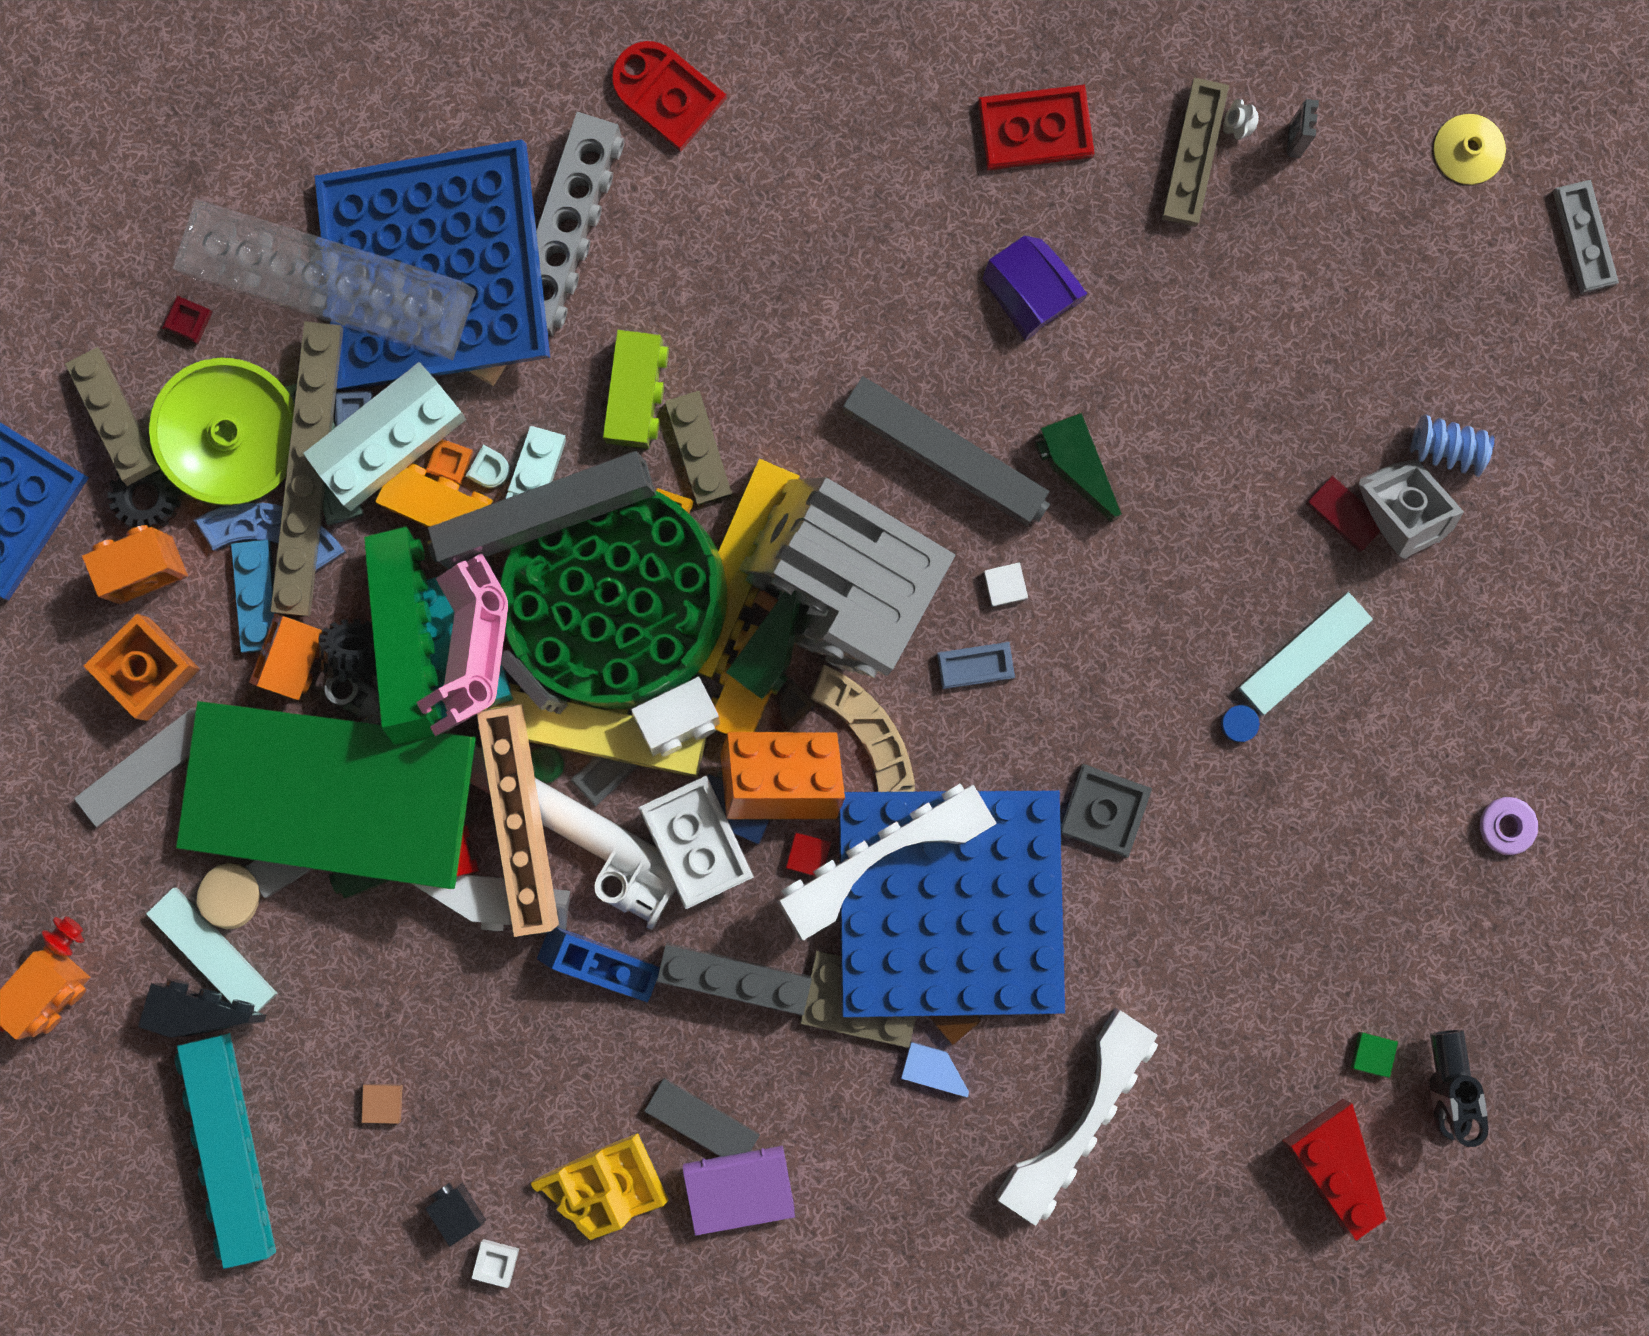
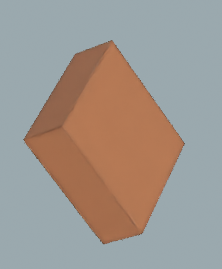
[362,1084,403,1124]

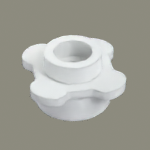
[1223,99,1258,140]

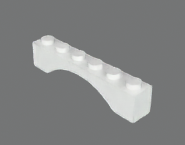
[777,783,997,940]
[995,1008,1158,1226]

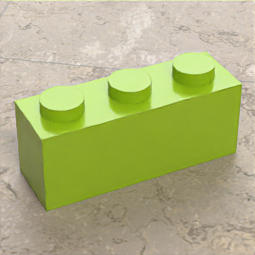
[603,330,669,449]

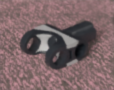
[1430,1030,1489,1147]

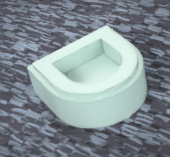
[466,445,510,489]

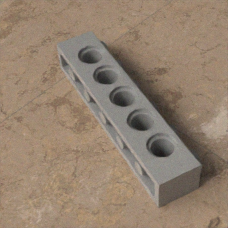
[536,112,625,336]

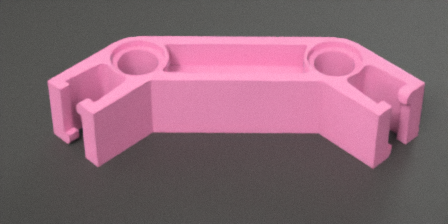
[416,554,508,736]

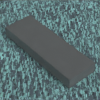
[645,1078,760,1157]

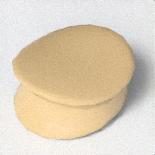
[196,863,261,929]

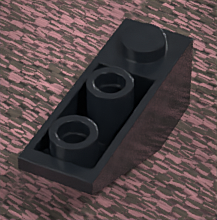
[138,978,266,1038]

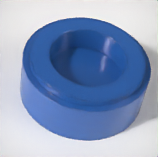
[1221,705,1260,742]

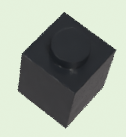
[425,1182,486,1247]

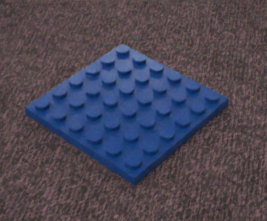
[315,139,550,391]
[839,790,1065,1017]

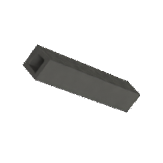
[843,376,1050,527]
[428,451,656,569]

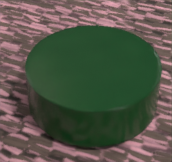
[531,746,565,783]

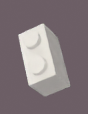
[631,677,720,756]

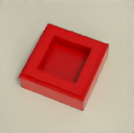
[786,832,831,876]

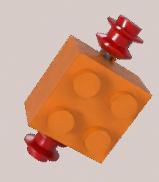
[0,916,91,1040]

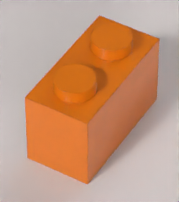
[249,614,322,700]

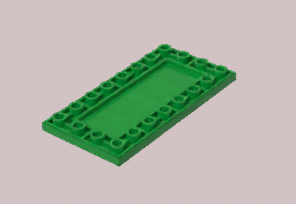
[176,701,476,889]

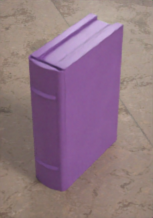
[683,1146,795,1236]

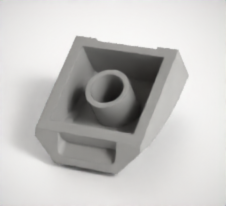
[1359,460,1464,559]

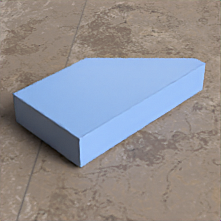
[901,1042,969,1097]

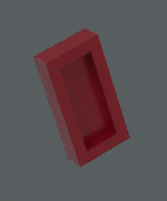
[1306,475,1380,553]

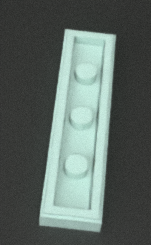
[1238,592,1373,716]
[146,888,278,1012]

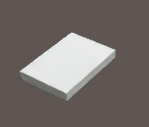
[638,776,754,909]

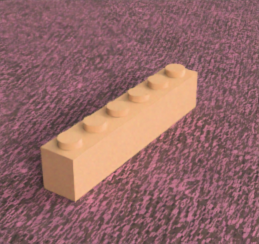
[477,704,559,937]

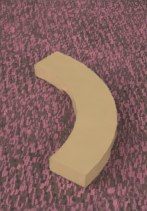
[810,665,915,792]

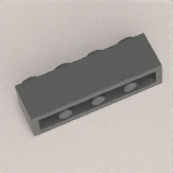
[657,942,812,1015]

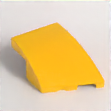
[531,1133,669,1240]

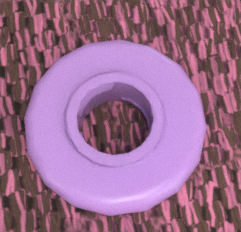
[1480,797,1538,855]

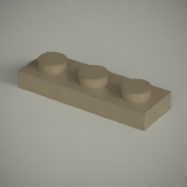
[665,391,732,506]

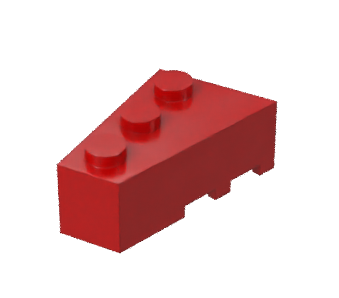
[1282,1098,1387,1241]

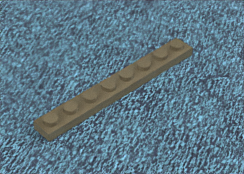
[271,321,343,617]

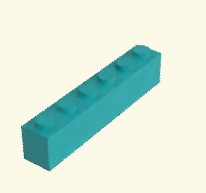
[175,1033,276,1269]

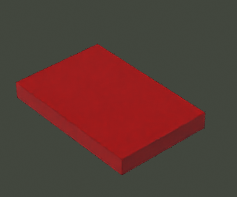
[978,84,1095,170]

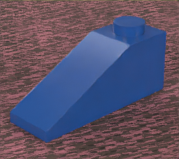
[537,927,660,1003]

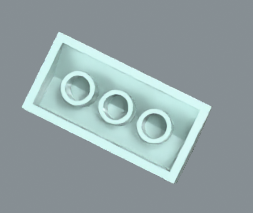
[303,362,466,511]

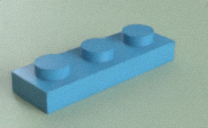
[231,540,277,653]

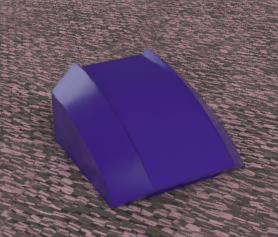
[983,235,1087,341]

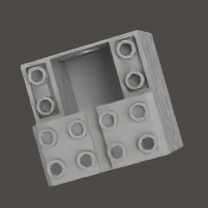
[739,477,955,678]

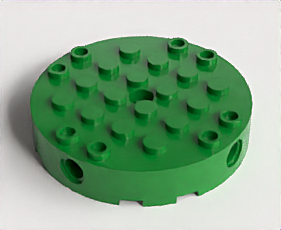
[501,490,727,709]

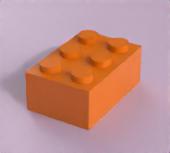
[720,732,845,819]

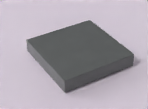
[1060,764,1152,858]

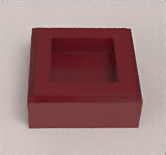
[162,296,213,344]

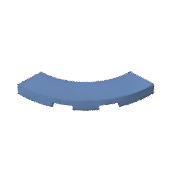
[194,503,347,572]

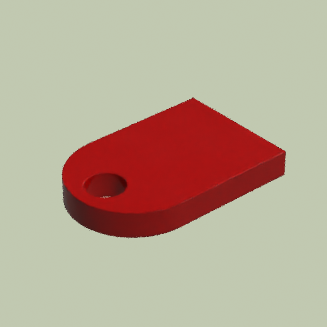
[612,41,727,152]

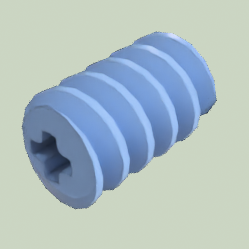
[1410,415,1495,477]

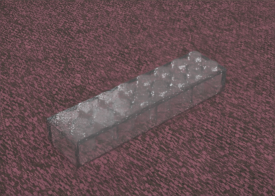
[172,199,476,361]

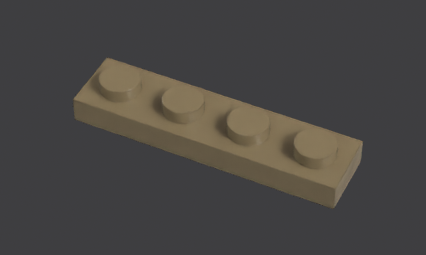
[1161,77,1229,227]
[65,347,160,486]

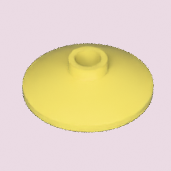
[1433,114,1506,185]

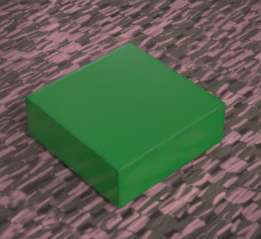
[1351,1031,1398,1078]

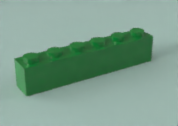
[364,527,442,745]

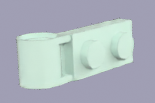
[506,426,566,499]

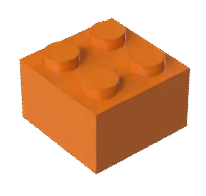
[82,525,188,605]
[84,614,200,721]

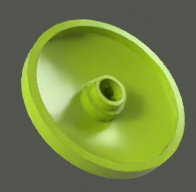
[149,358,295,506]

